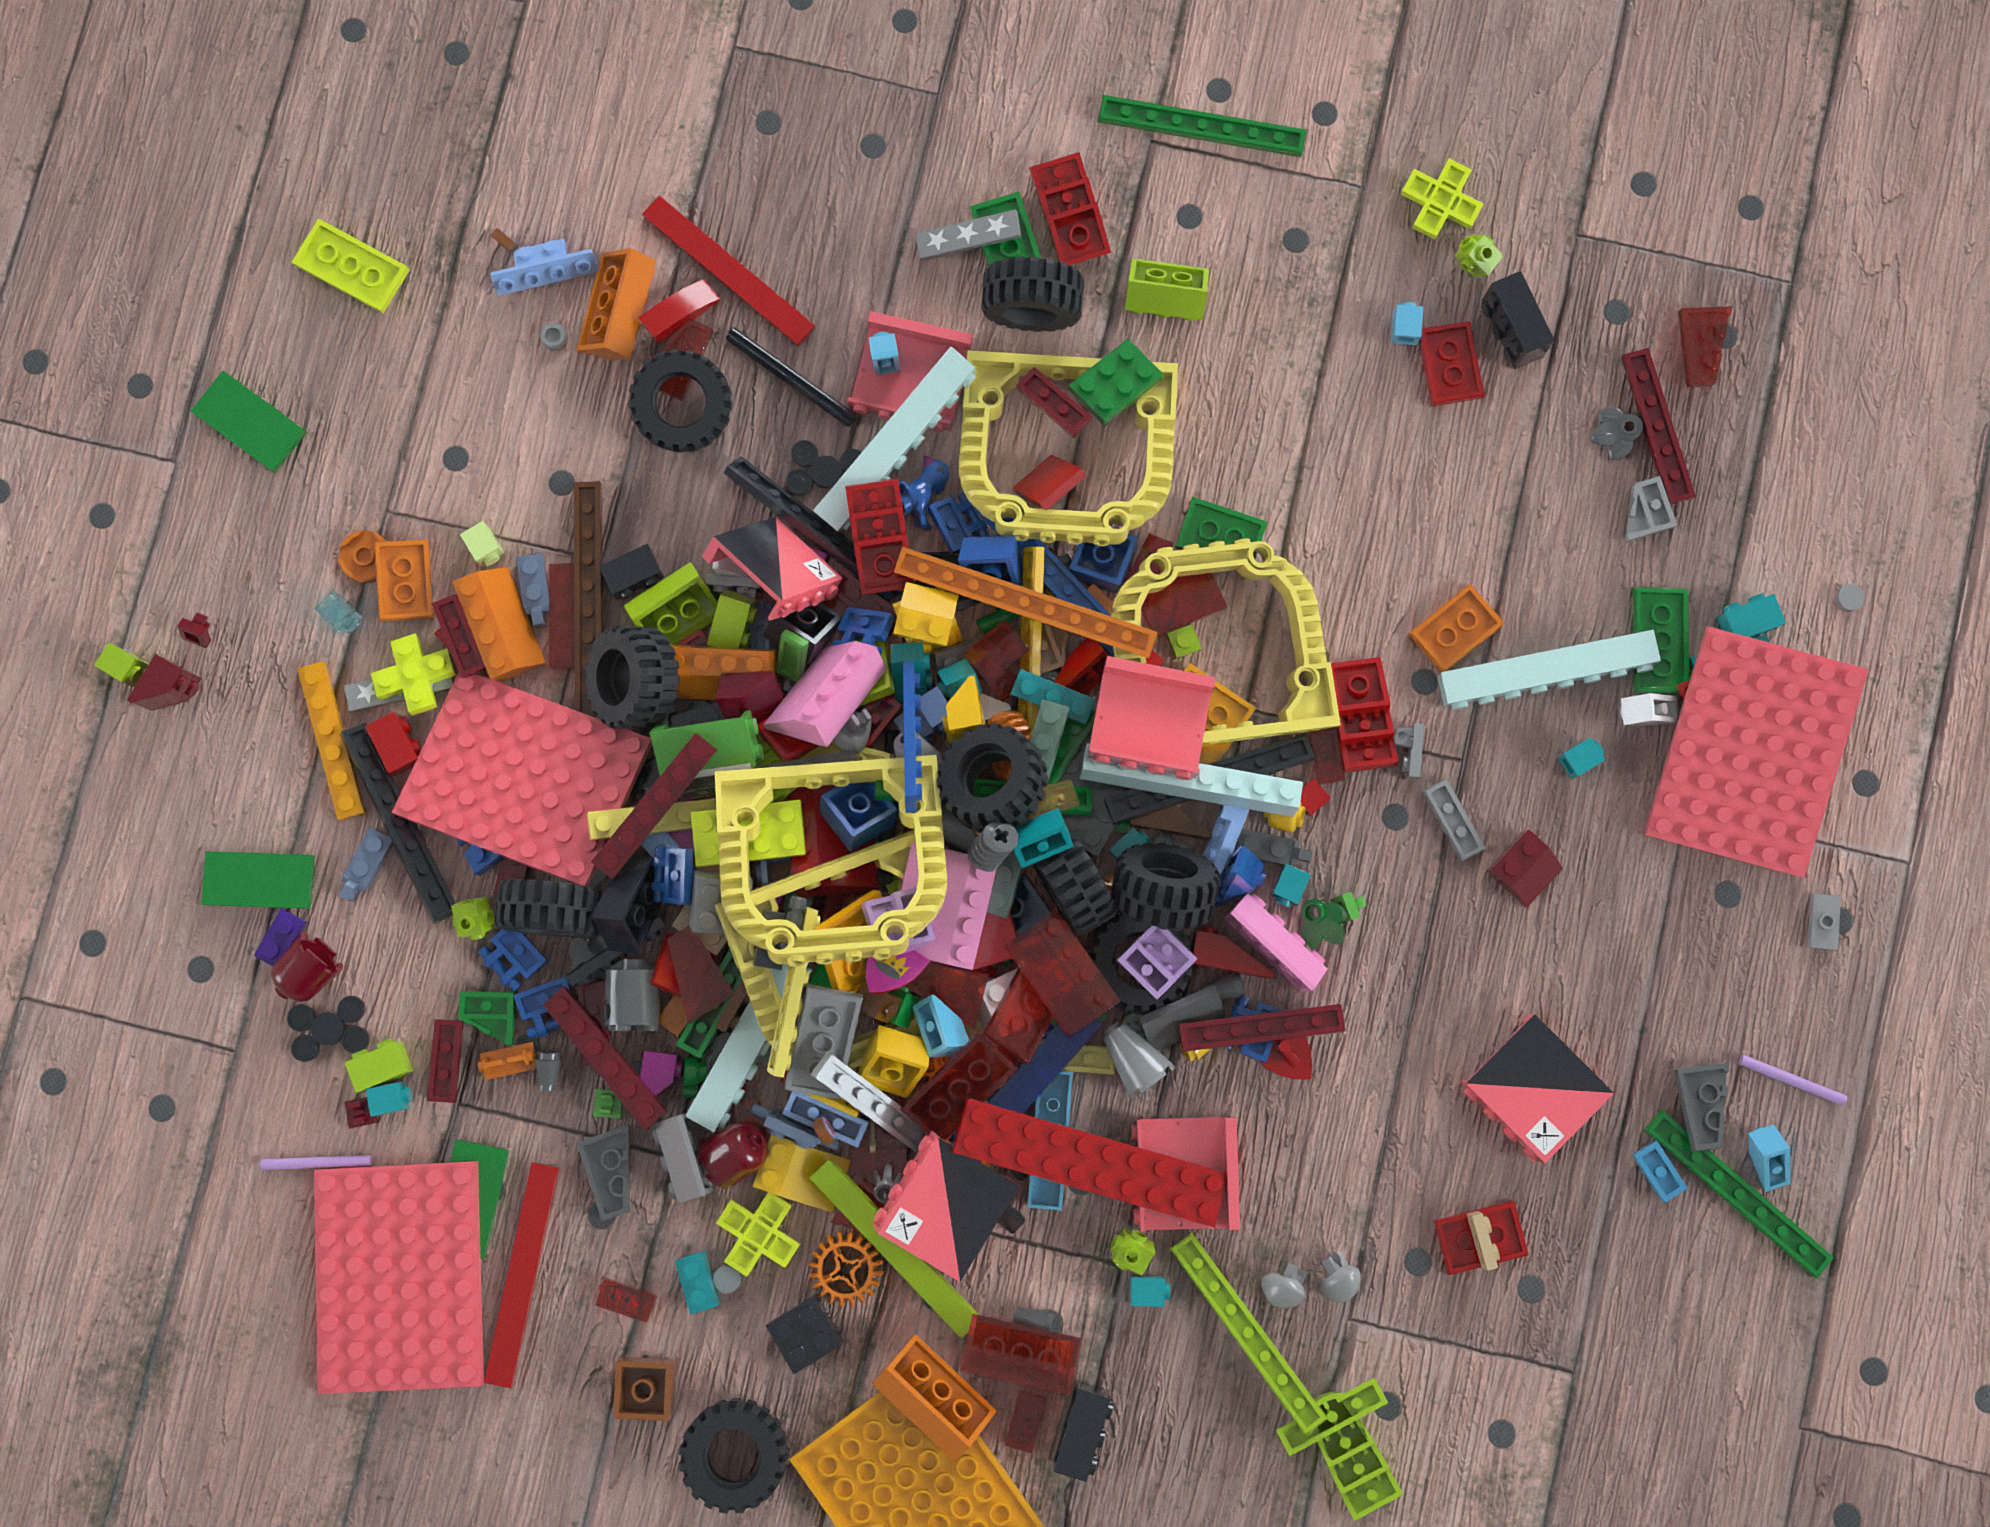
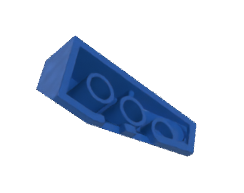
[1215,846,1266,907]

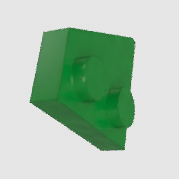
[458,992,516,1045]

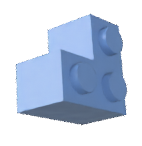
[893,687,948,744]

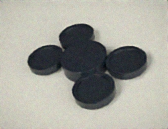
[786,440,862,495]
[287,996,370,1062]

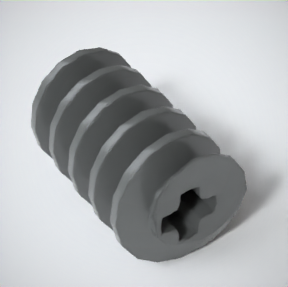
[967,822,1018,872]

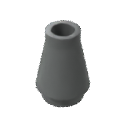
[1203,972,1245,999]
[534,1050,562,1091]
[1013,1307,1056,1338]

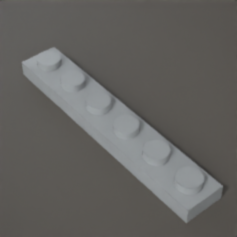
[810,1052,941,1154]

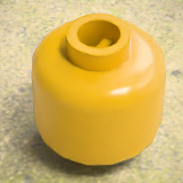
[1264,801,1305,832]

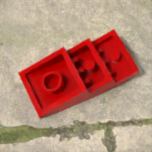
[1029,152,1111,266]
[845,478,914,595]
[1331,657,1399,773]

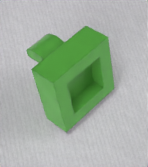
[1330,892,1366,924]
[593,1089,623,1119]

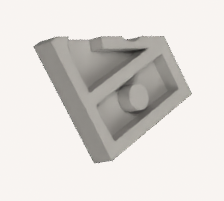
[1625,476,1677,542]

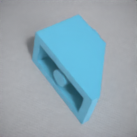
[869,332,901,376]
[912,995,970,1058]
[1748,1125,1791,1192]

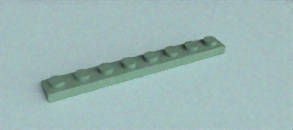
[987,699,1070,918]

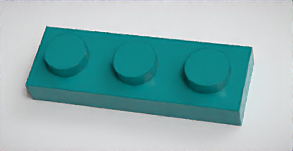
[1010,669,1096,724]

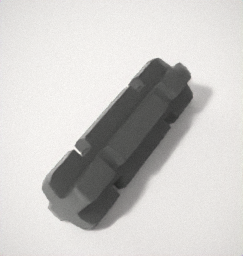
[780,896,807,949]

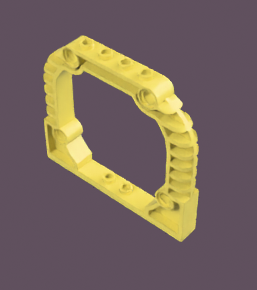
[959,350,1178,546]
[1110,539,1341,745]
[715,755,947,967]
[715,830,967,1071]

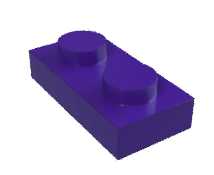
[253,908,307,966]

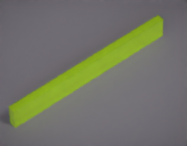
[810,1157,982,1338]
[1170,1233,1328,1436]

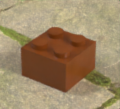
[613,1357,677,1421]

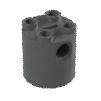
[604,959,660,1031]

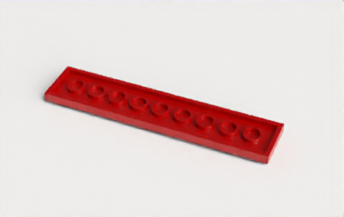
[952,1098,1227,1228]

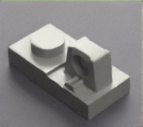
[706,573,762,599]
[1394,723,1424,780]

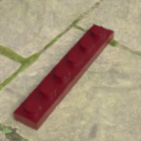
[1621,348,1696,505]
[591,733,717,879]
[543,987,668,1130]
[1178,1004,1346,1052]

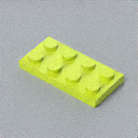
[292,218,410,314]
[691,800,806,868]

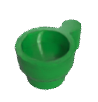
[682,1056,707,1098]

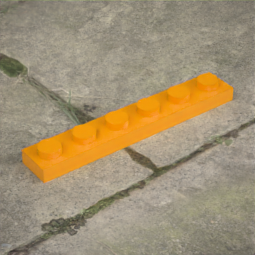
[297,661,367,821]

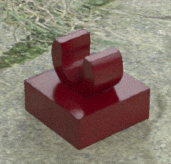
[177,612,212,648]
[344,1097,379,1129]

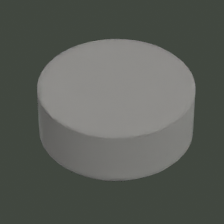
[540,323,568,351]
[1835,584,1865,612]
[713,1265,742,1294]

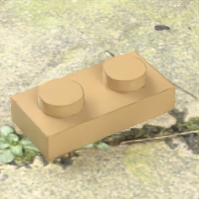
[1467,1211,1500,1271]

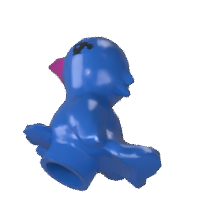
[899,455,950,531]

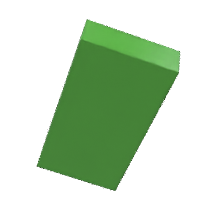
[776,629,809,683]

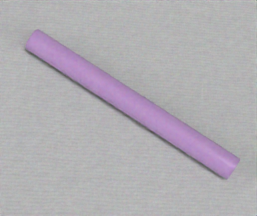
[1739,1055,1847,1106]
[261,1155,373,1170]

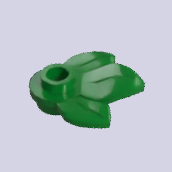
[1301,899,1348,950]

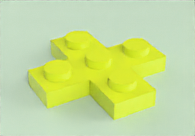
[1400,159,1483,240]
[371,633,457,716]
[716,1192,801,1277]

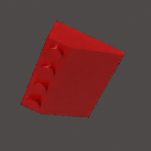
[787,785,879,898]

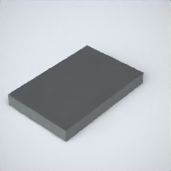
[1139,985,1226,1051]

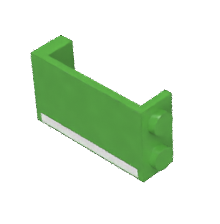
[650,710,764,779]

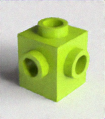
[1454,234,1503,277]
[451,897,494,940]
[1110,1227,1155,1276]

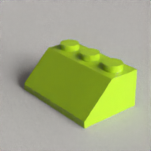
[1125,258,1209,321]
[624,562,718,645]

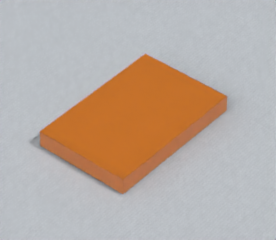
[374,539,434,622]
[1408,583,1505,673]

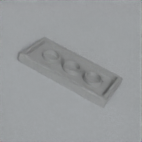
[785,984,863,1099]

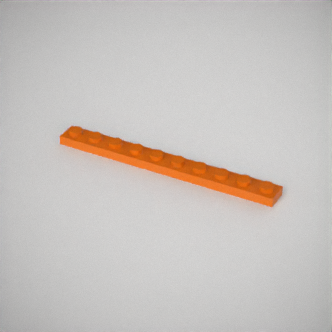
[894,547,1158,659]

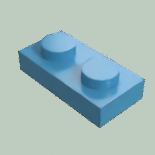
[1631,1141,1688,1203]

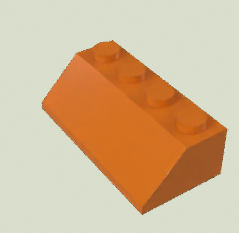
[576,248,656,361]
[452,567,547,683]
[669,644,777,700]
[872,1334,997,1461]

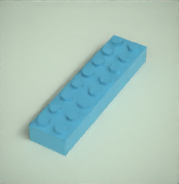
[1027,1069,1073,1211]

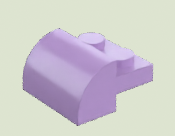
[861,887,935,955]
[1118,926,1198,999]

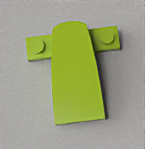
[1276,1377,1404,1521]

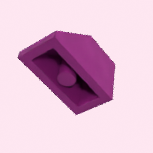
[640,1051,684,1097]

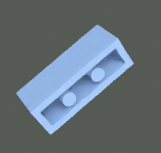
[782,1091,871,1148]

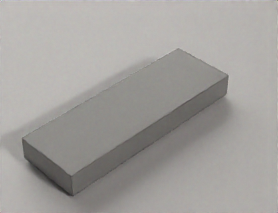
[1422,778,1486,862]

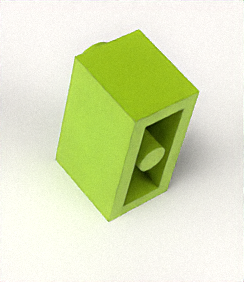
[707,590,758,648]
[94,643,149,687]
[345,1038,414,1093]

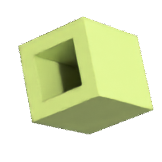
[460,521,504,566]

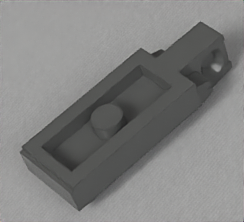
[1236,829,1313,866]

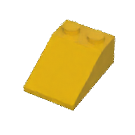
[752,1134,852,1213]

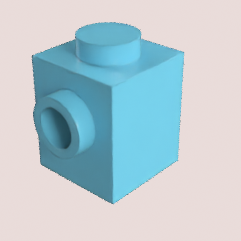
[1391,302,1423,345]

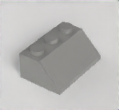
[653,1113,713,1203]

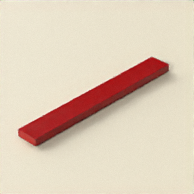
[642,195,816,347]
[484,1162,560,1388]

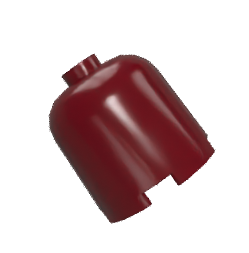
[271,932,343,1002]
[698,1122,768,1189]

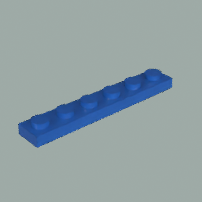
[903,662,922,813]

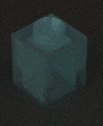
[314,590,363,635]

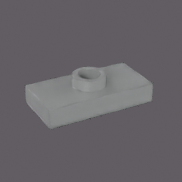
[1808,893,1841,951]

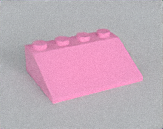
[763,641,887,747]
[900,841,997,970]
[1223,893,1327,993]

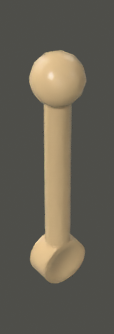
[870,1119,876,1153]

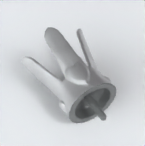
[874,1164,902,1203]

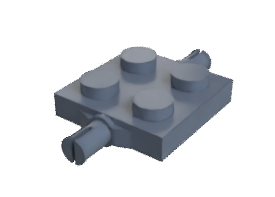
[750,1103,841,1151]

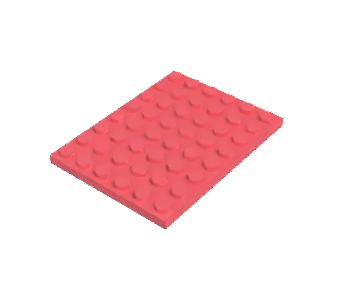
[1644,626,1869,878]
[392,672,652,887]
[314,1161,484,1394]

